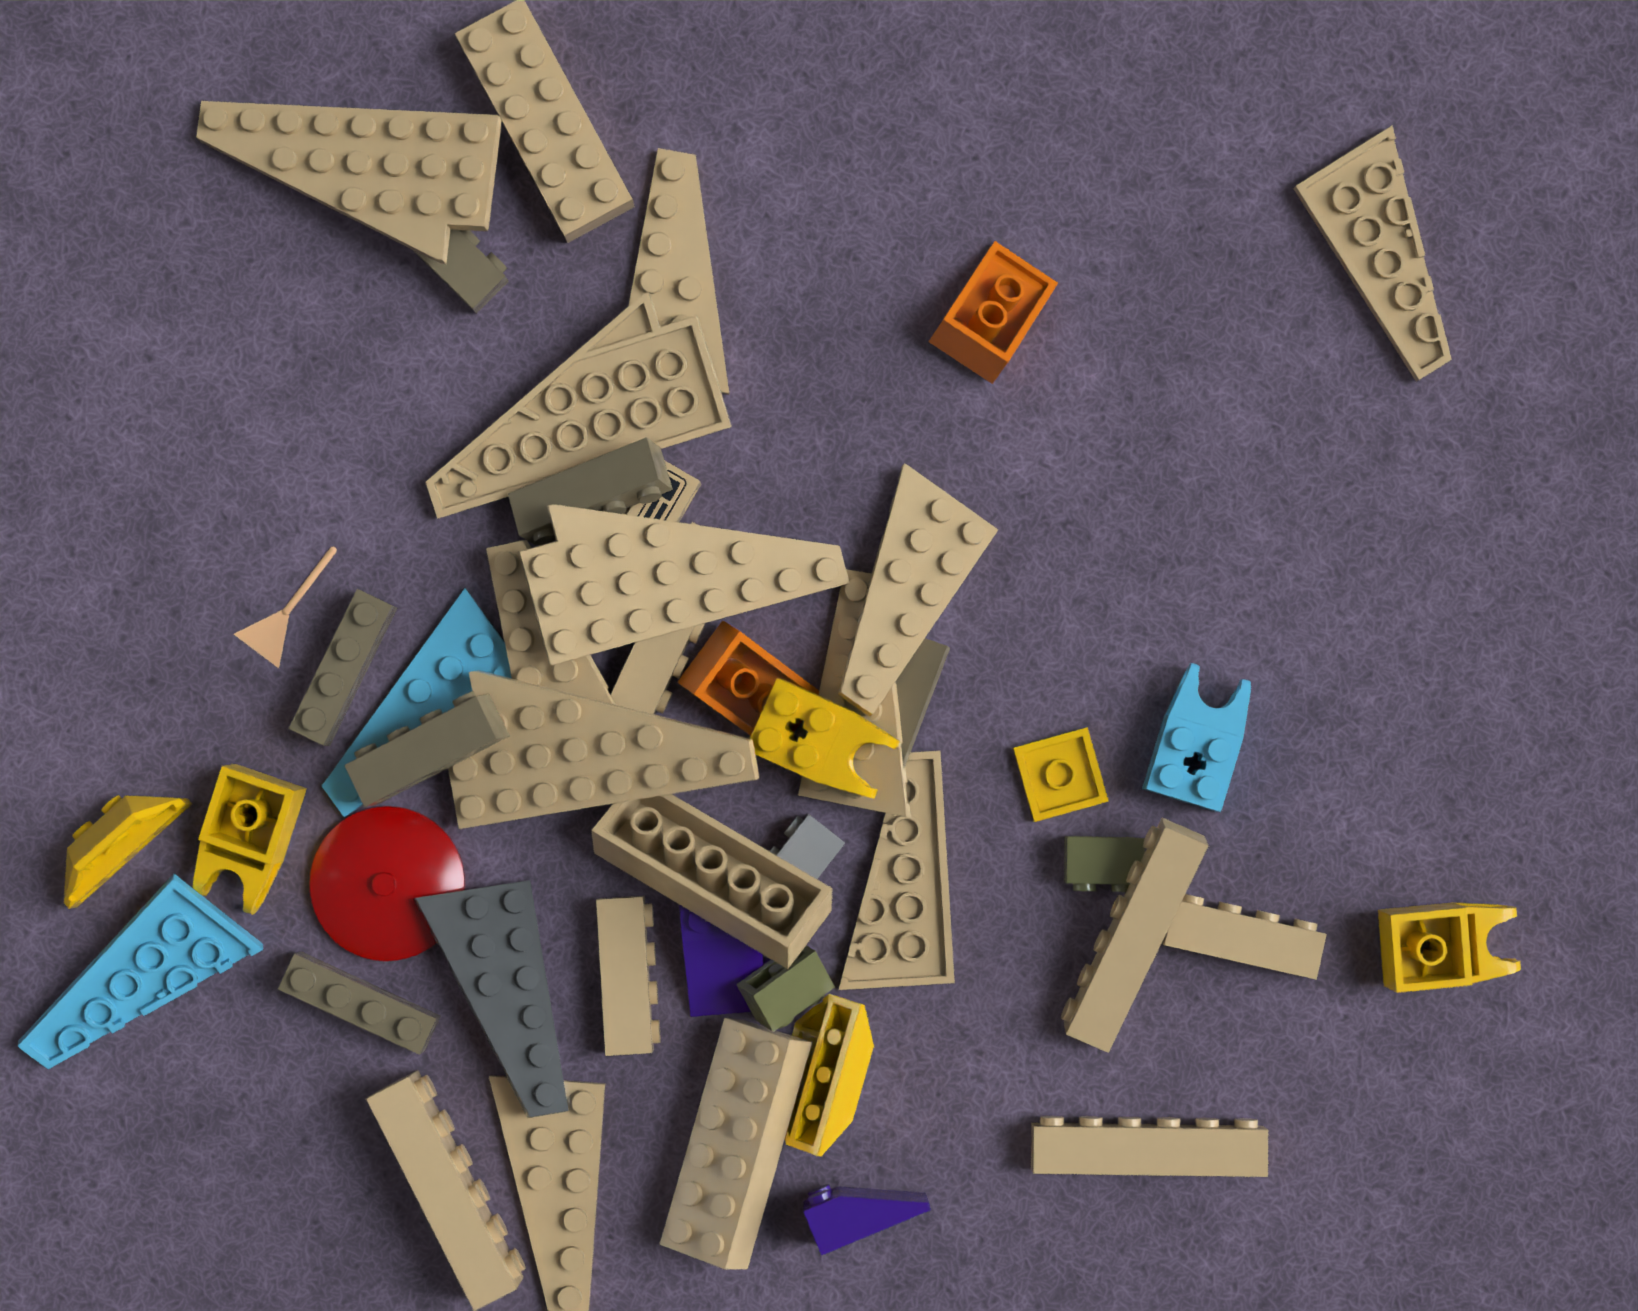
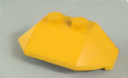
[64,795,192,909]
[785,994,874,1157]

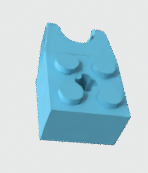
[1142,663,1251,812]

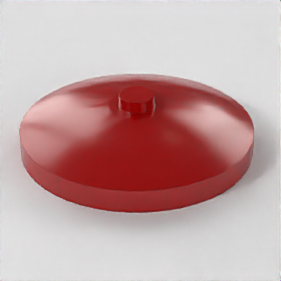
[309,806,466,961]

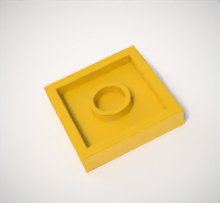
[1013,727,1109,822]

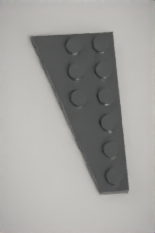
[414,880,569,1118]

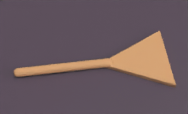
[234,546,337,668]

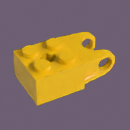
[750,678,900,799]
[193,764,307,915]
[1378,902,1521,993]

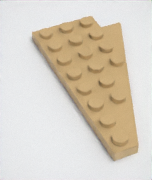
[196,101,502,264]
[426,292,732,519]
[519,504,849,665]
[448,670,759,829]

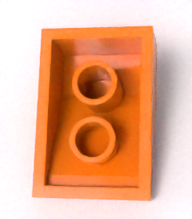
[928,241,1058,384]
[677,620,819,736]

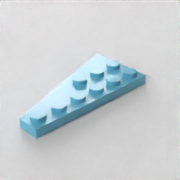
[322,588,512,817]
[17,874,263,1069]

